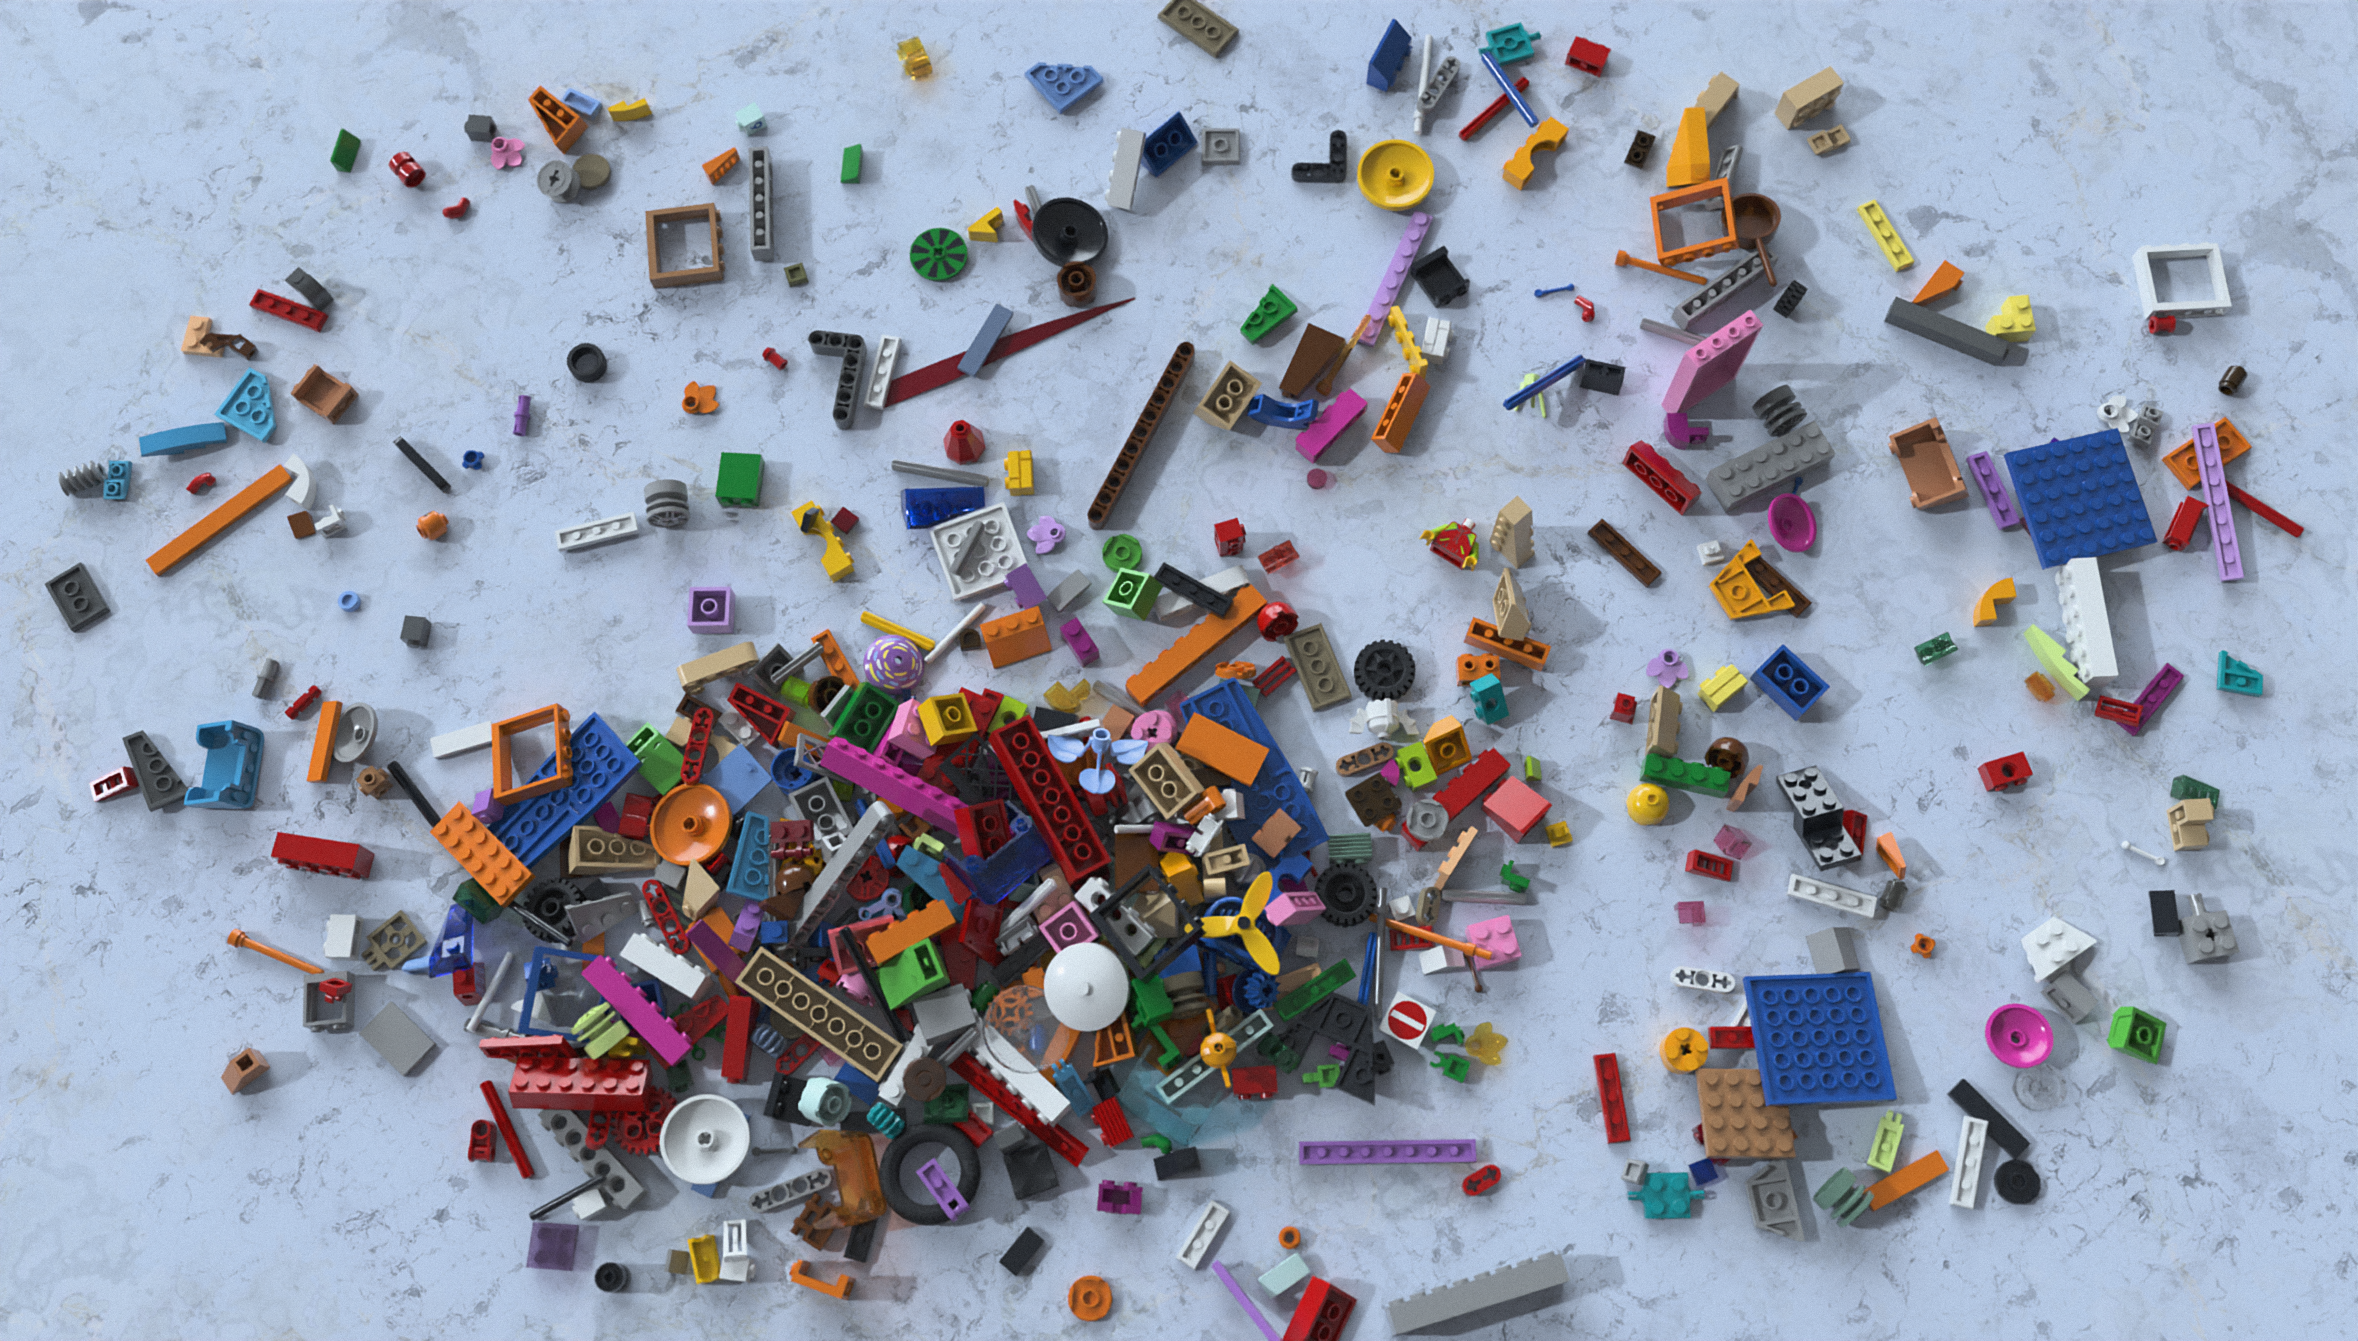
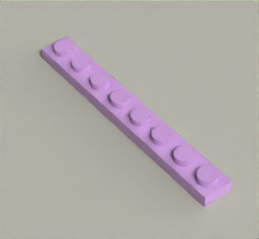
[1355,210,1433,348]
[2191,422,2244,582]

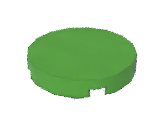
[1102,534,1142,573]

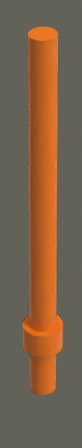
[1369,913,1493,960]

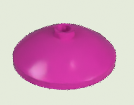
[1768,493,1817,553]
[1985,1003,2054,1069]

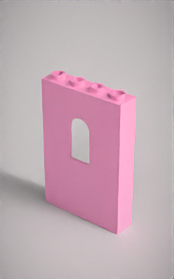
[1661,310,1763,413]

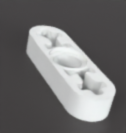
[1670,966,1735,994]

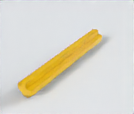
[860,611,936,652]

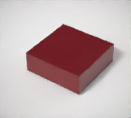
[830,507,859,535]

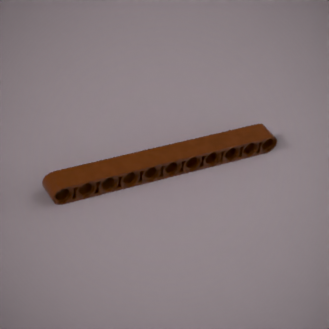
[1087,342,1195,530]

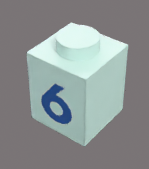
[735,102,767,137]

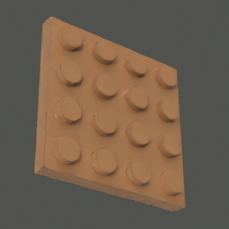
[1695,1068,1796,1159]

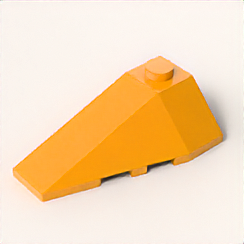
[1666,107,1710,187]

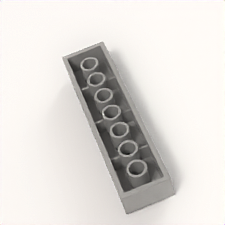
[1385,1251,1570,1335]

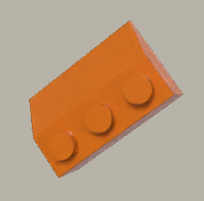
[980,606,1052,669]

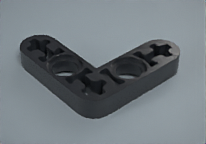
[1291,130,1347,183]

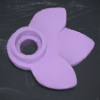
[1027,516,1066,554]
[1646,649,1688,688]

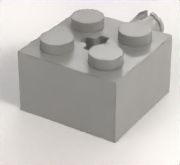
[2178,893,2240,964]

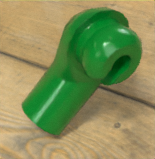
[1140,1133,1172,1154]

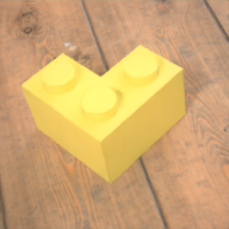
[1985,295,2036,342]

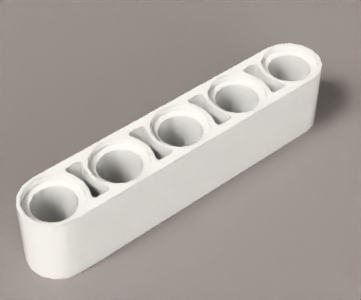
[1153,565,1251,621]

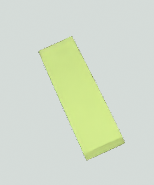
[2023,624,2090,701]

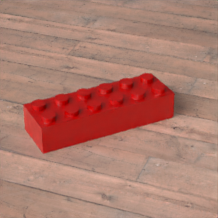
[917,687,1000,798]
[508,1057,653,1111]

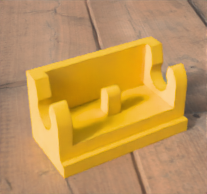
[608,1036,647,1059]
[687,1234,721,1285]

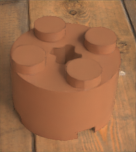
[1251,808,1302,859]

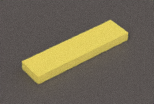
[1857,199,1915,272]

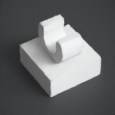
[1696,540,1724,566]

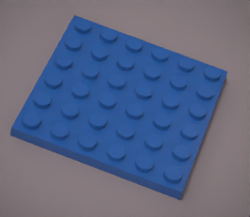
[2004,428,2158,570]
[1742,972,1897,1107]

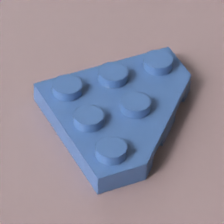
[1024,62,1104,114]

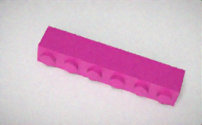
[581,955,694,1067]

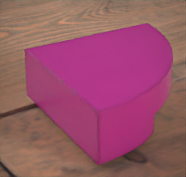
[1380,758,1400,788]

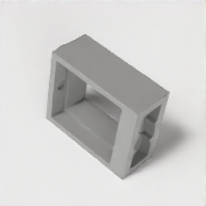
[303,971,355,1032]

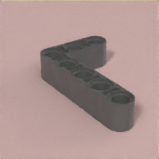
[808,330,867,430]

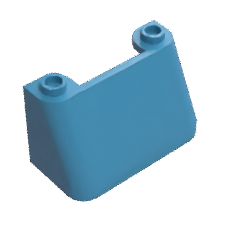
[184,720,264,809]

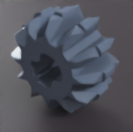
[750,1023,788,1058]

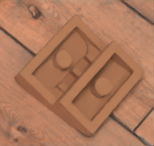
[1726,765,1763,812]

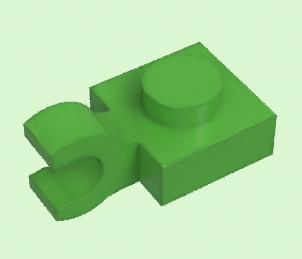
[1302,1063,1340,1089]

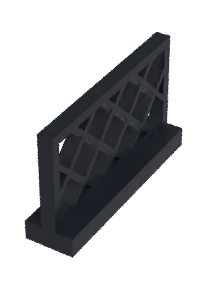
[937,732,1023,818]

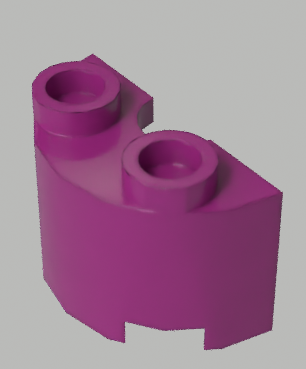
[1097,1180,1143,1215]

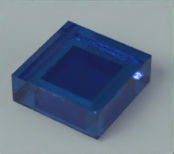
[1688,1158,1719,1186]

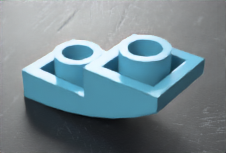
[103,461,132,500]

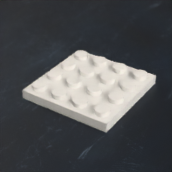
[928,502,1029,602]

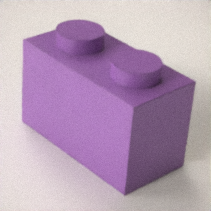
[1003,563,1047,610]
[728,899,765,952]

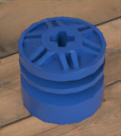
[771,747,822,798]

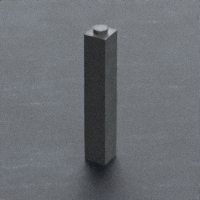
[1884,297,2009,366]

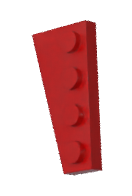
[637,994,729,1070]
[479,1034,579,1060]

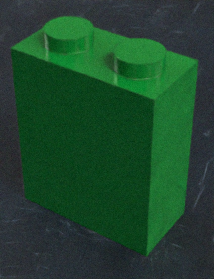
[715,452,765,508]

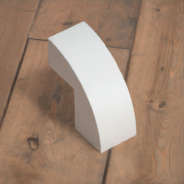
[284,454,317,511]

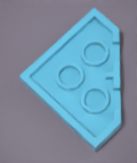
[214,367,277,444]

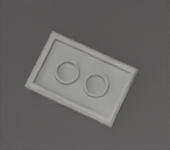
[359,1001,437,1077]

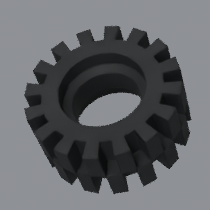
[1773,280,1808,318]

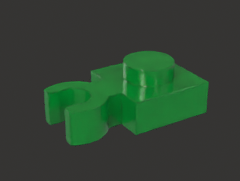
[1429,1051,1471,1084]

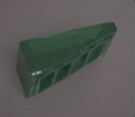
[2170,775,2220,810]

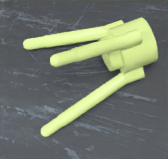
[1514,374,1546,418]

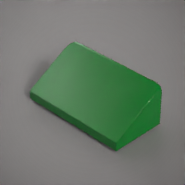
[330,128,361,173]
[840,144,863,184]

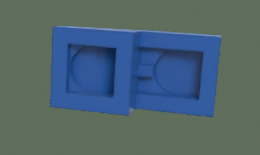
[833,1062,880,1106]

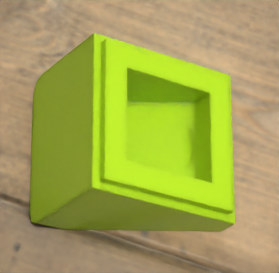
[1524,756,1542,781]

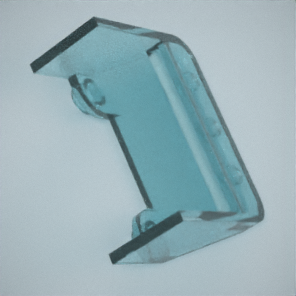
[1118,1044,1223,1145]

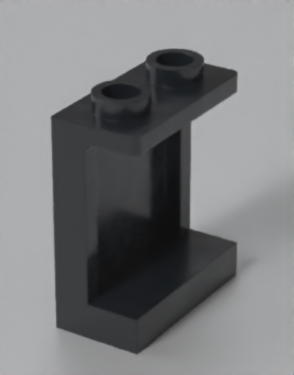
[1410,246,1470,308]

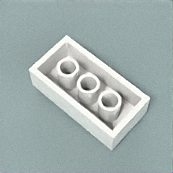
[620,933,715,1004]

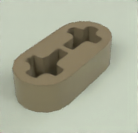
[1416,887,1441,926]

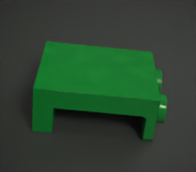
[1131,1014,1183,1073]

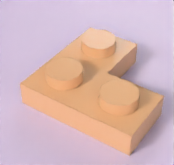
[181,316,225,358]

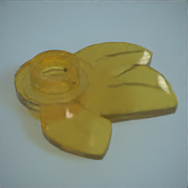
[1465,1022,1508,1066]

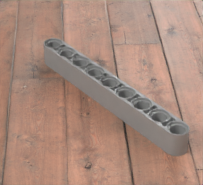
[770,801,895,962]

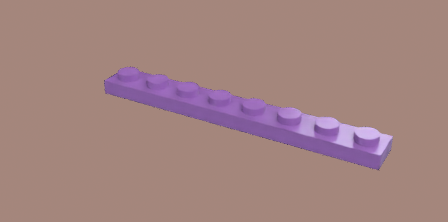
[1299,1139,1477,1165]

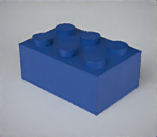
[1750,644,1830,721]

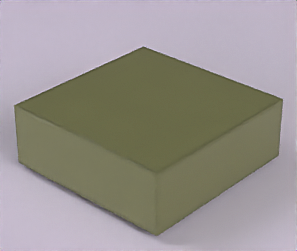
[784,262,809,287]

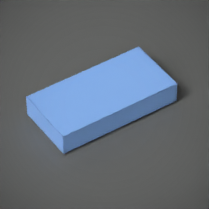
[561,88,603,120]

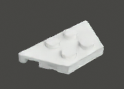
[2021,917,2097,984]

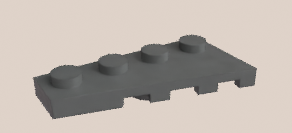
[122,730,188,812]

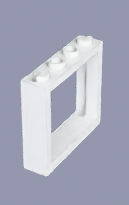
[2132,242,2232,320]

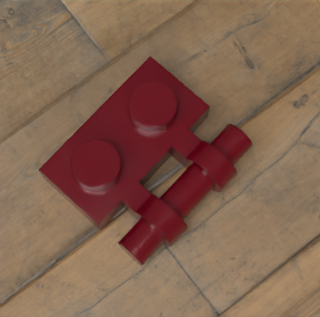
[771,819,814,860]

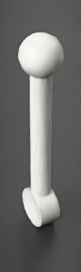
[2122,841,2165,866]

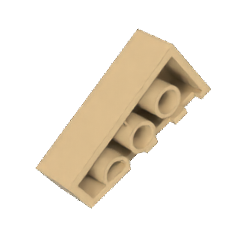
[1489,495,1535,569]

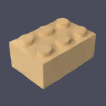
[1775,66,1844,130]
[1128,742,1205,820]

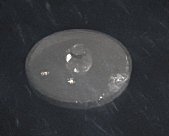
[982,985,1069,1074]

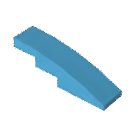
[139,422,227,457]

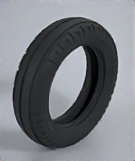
[879,1122,981,1226]

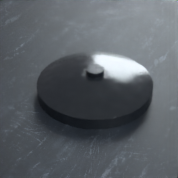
[1031,197,1108,267]

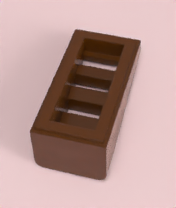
[675,693,722,730]

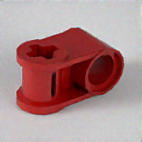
[468,1119,497,1163]

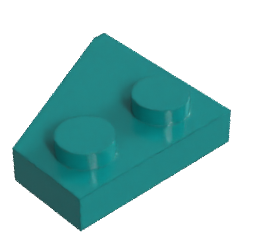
[2216,650,2263,697]

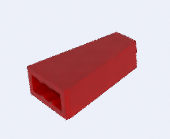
[721,995,760,1085]

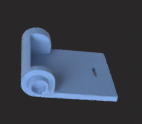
[699,743,773,820]

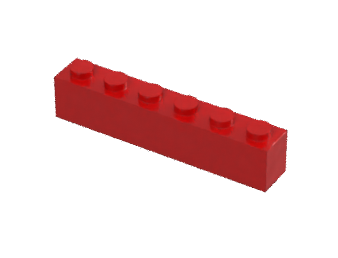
[1400,747,1511,852]

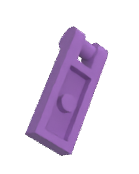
[916,1158,971,1223]

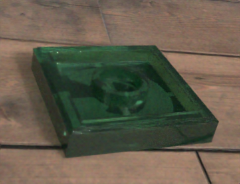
[923,1083,970,1124]

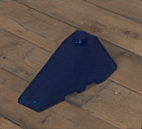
[900,486,985,530]
[429,900,473,979]

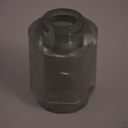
[1880,879,1908,912]

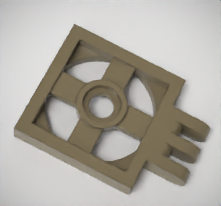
[361,910,428,972]

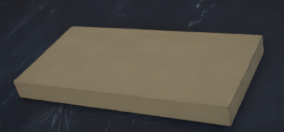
[1158,0,1239,58]
[1283,623,1352,712]

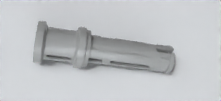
[463,1018,531,1039]

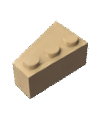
[1689,71,1740,132]

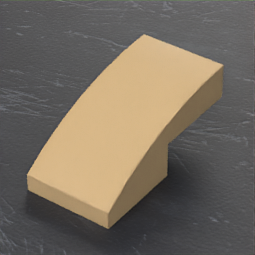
[1807,124,1851,156]

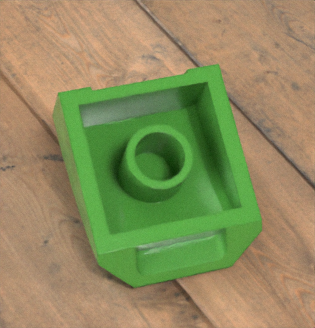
[2106,1006,2167,1065]

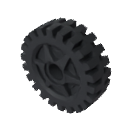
[1354,639,1416,701]
[1314,862,1377,928]
[522,878,587,944]

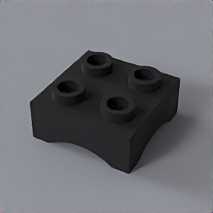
[1003,1142,1060,1201]

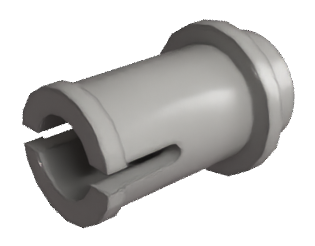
[636,900,657,928]

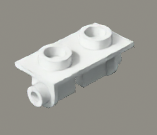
[1186,813,1224,857]

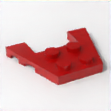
[958,893,1022,968]

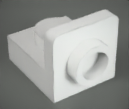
[314,504,347,538]

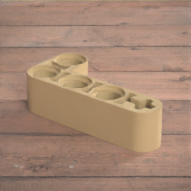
[676,641,759,696]
[1201,825,1226,903]

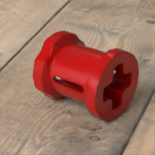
[2149,315,2176,334]

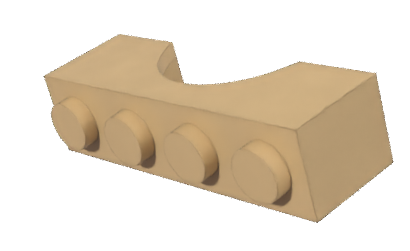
[665,716,750,764]

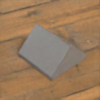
[748,642,805,700]
[1806,927,1860,974]

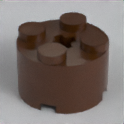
[1057,261,1097,307]

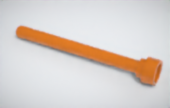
[1614,250,1707,285]
[227,929,324,974]

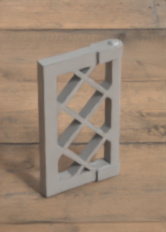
[794,733,853,786]

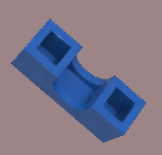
[1265,848,1313,907]

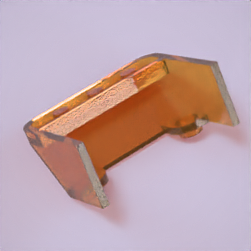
[798,1129,887,1229]

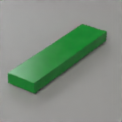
[1272,958,1357,1023]

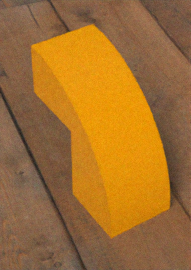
[1973,577,2017,627]

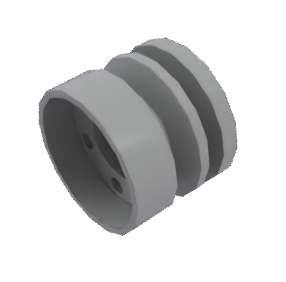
[644,479,690,528]

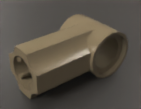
[1200,1004,1243,1039]

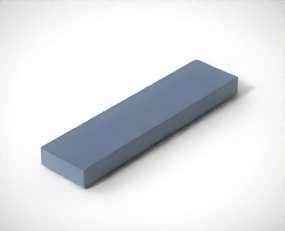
[957,303,1014,378]

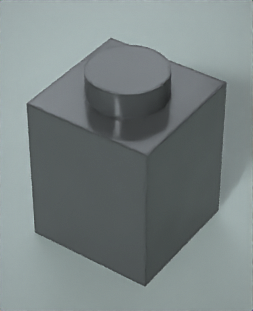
[464,114,497,143]
[400,615,432,648]

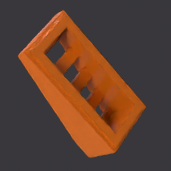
[702,147,740,185]
[1876,832,1906,880]

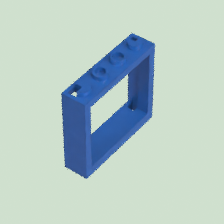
[517,946,618,1043]

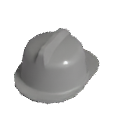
[1225,853,1266,899]

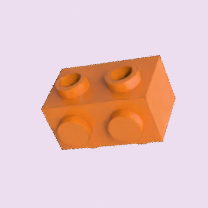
[1455,653,1501,686]

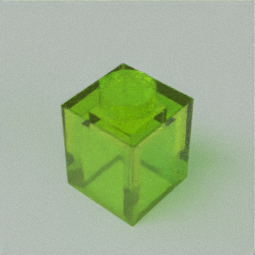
[781,675,811,709]

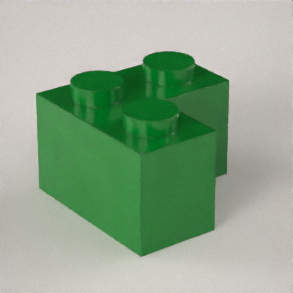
[1128,975,1174,1027]

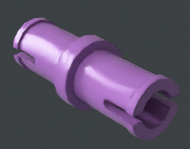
[513,395,531,436]

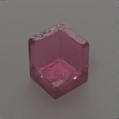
[1164,689,1189,723]
[1714,824,1752,860]
[1674,901,1706,927]

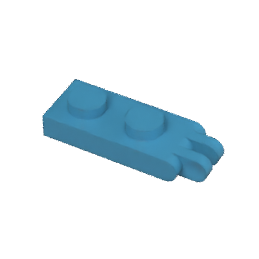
[1051,1058,1096,1118]

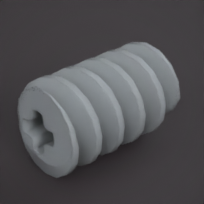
[58,460,108,496]

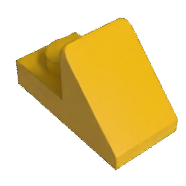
[967,206,1004,242]

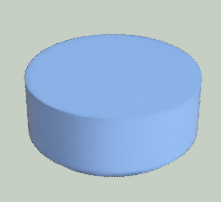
[338,591,361,612]

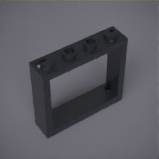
[1089,863,1206,984]

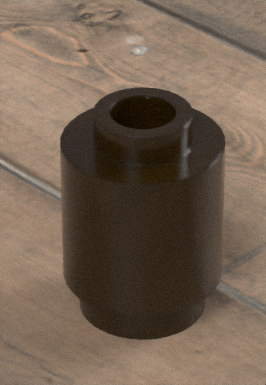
[2218,365,2248,396]

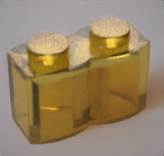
[896,36,933,80]

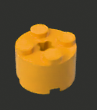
[1659,1027,1708,1075]

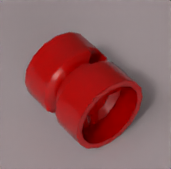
[389,151,426,188]

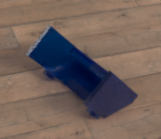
[943,800,1051,905]

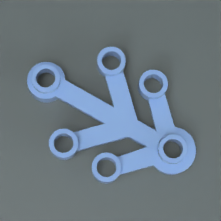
[858,888,907,970]

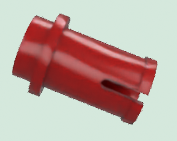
[762,347,788,371]

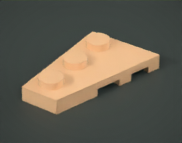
[1433,826,1478,892]

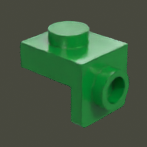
[1499,860,1530,893]
[1429,1023,1465,1047]

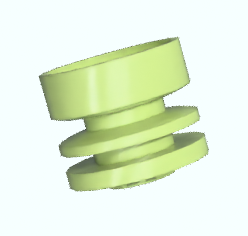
[570,1001,631,1060]

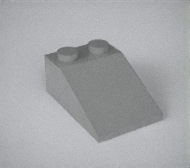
[788,776,854,851]

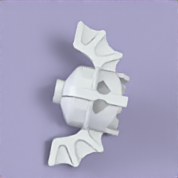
[1348,698,1420,740]

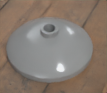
[333,702,378,763]

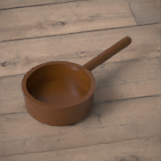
[1721,193,1781,287]

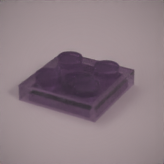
[526,1222,579,1271]

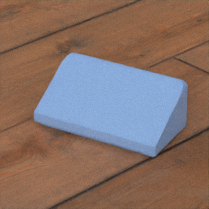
[402,952,452,975]

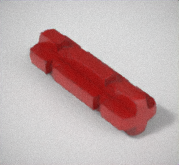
[285,685,322,720]

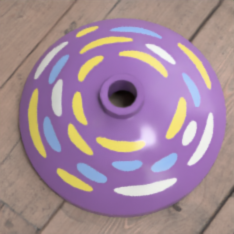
[863,635,924,695]

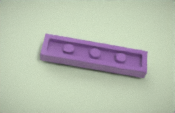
[1966,451,2021,530]

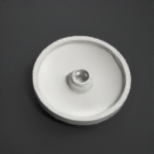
[1044,942,1131,1031]
[660,1094,750,1185]

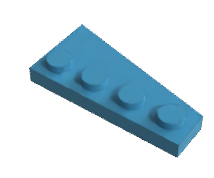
[726,811,769,902]
[896,845,982,924]

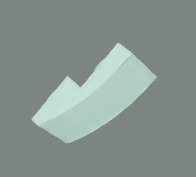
[1258,1252,1310,1299]

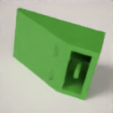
[625,722,694,796]
[875,938,950,1011]

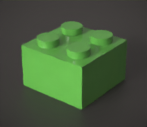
[1103,568,1163,621]

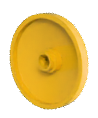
[1357,139,1434,211]

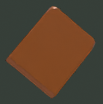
[287,511,316,539]

